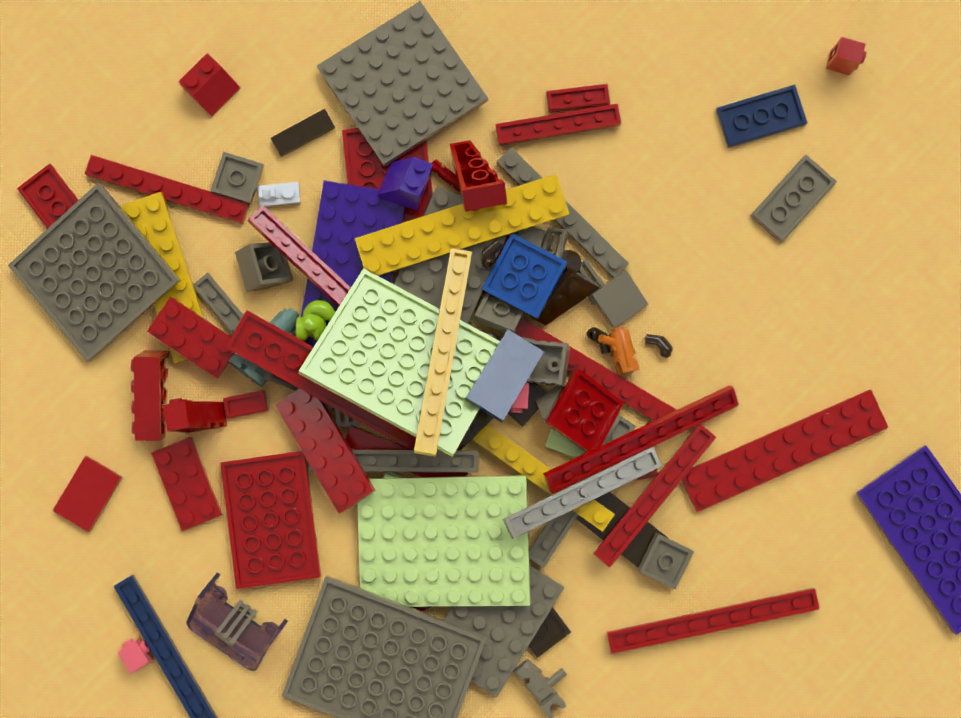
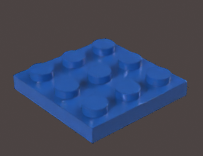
[482,233,568,319]

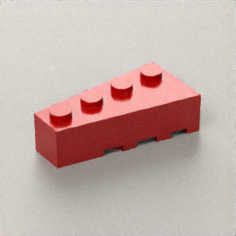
[450,140,507,212]
[163,398,227,433]

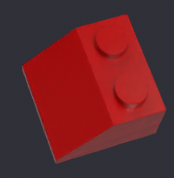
[178,53,241,117]

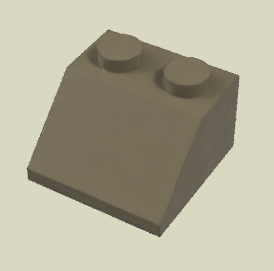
[235,242,293,292]

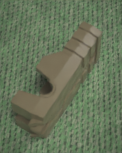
[488,334,570,386]

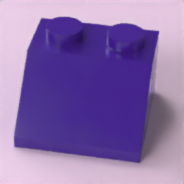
[377,157,433,210]

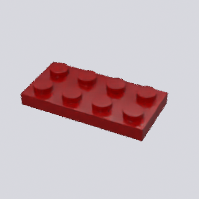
[147,296,235,379]
[151,437,223,531]

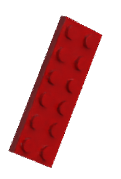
[275,389,376,513]

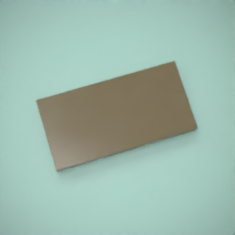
[750,154,837,243]

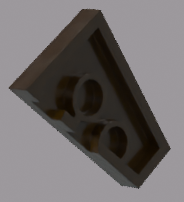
[530,268,600,325]

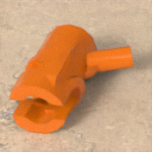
[598,326,640,375]

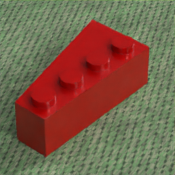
[131,350,169,441]

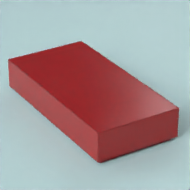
[223,390,269,419]

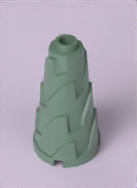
[228,308,300,387]

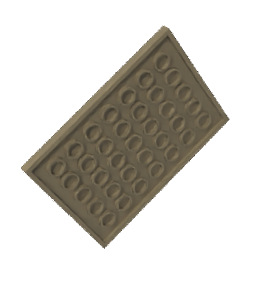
[282,575,487,718]

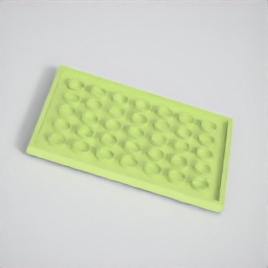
[299,268,500,457]
[357,475,531,607]

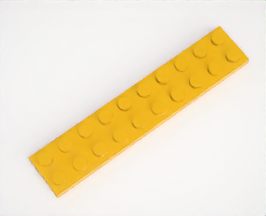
[355,174,570,278]

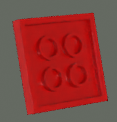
[545,369,624,453]

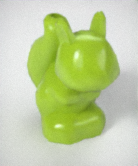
[296,300,336,342]

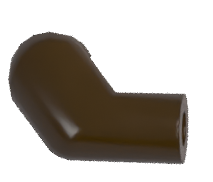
[481,238,503,270]
[587,327,611,354]
[645,334,673,358]

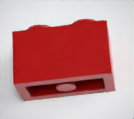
[825,37,867,75]

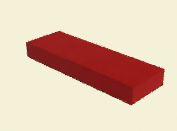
[546,84,610,113]

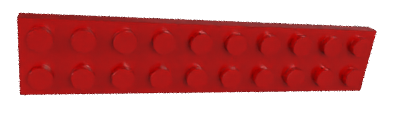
[225,310,416,450]
[682,389,889,512]

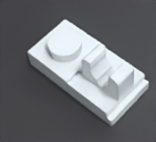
[257,182,301,207]

